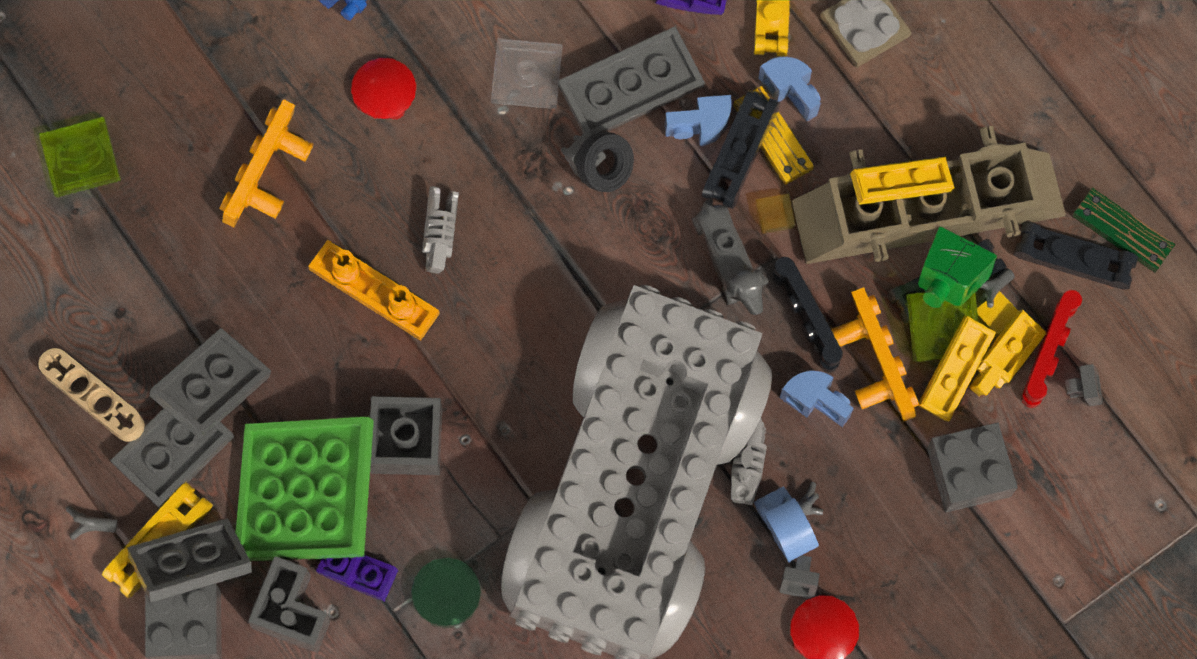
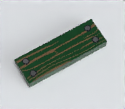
[1072,188,1176,273]

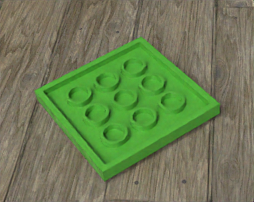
[236,417,374,561]

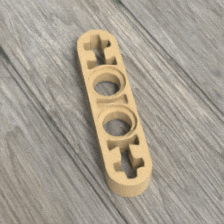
[38,348,145,442]

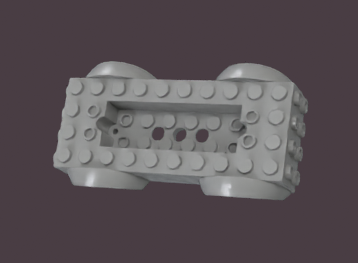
[501,285,772,659]

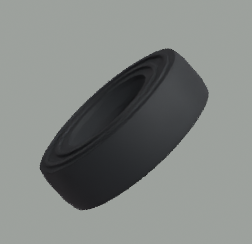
[576,132,634,192]

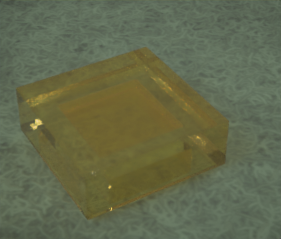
[755,194,795,234]

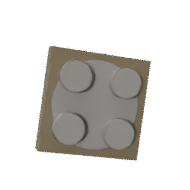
[820,0,911,68]

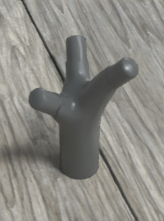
[978,268,1015,308]
[798,482,823,516]
[66,506,117,540]

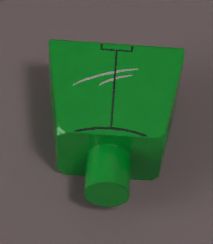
[918,226,997,308]

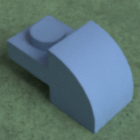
[758,57,821,121]
[665,95,731,146]
[780,371,854,427]
[754,486,819,562]

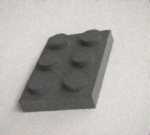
[149,328,271,439]
[111,409,234,509]
[127,518,252,603]

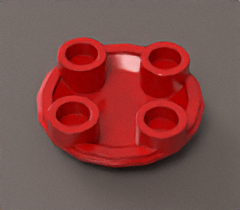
[351,58,417,120]
[790,595,859,659]

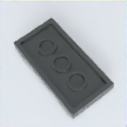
[558,26,705,134]

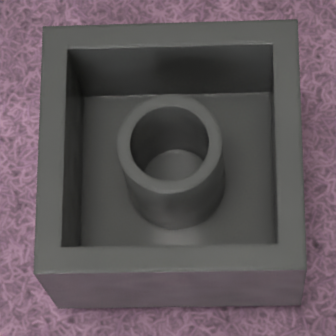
[370,397,442,475]
[927,423,1018,513]
[145,584,222,659]

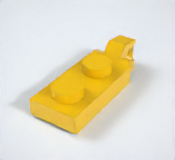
[969,310,1047,396]

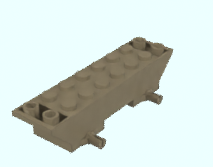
[791,126,1066,264]

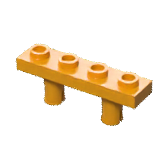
[220,99,314,228]
[308,240,440,341]
[831,287,919,422]

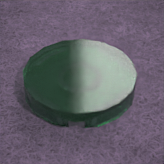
[411,558,481,628]

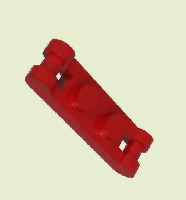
[1021,290,1082,408]

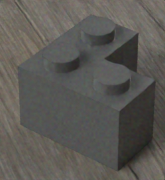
[248,557,331,653]

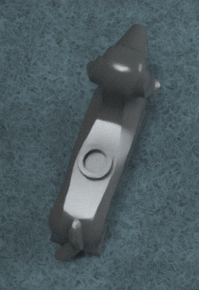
[692,198,768,315]

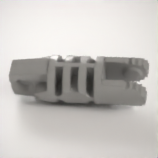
[422,186,459,274]
[731,418,767,505]

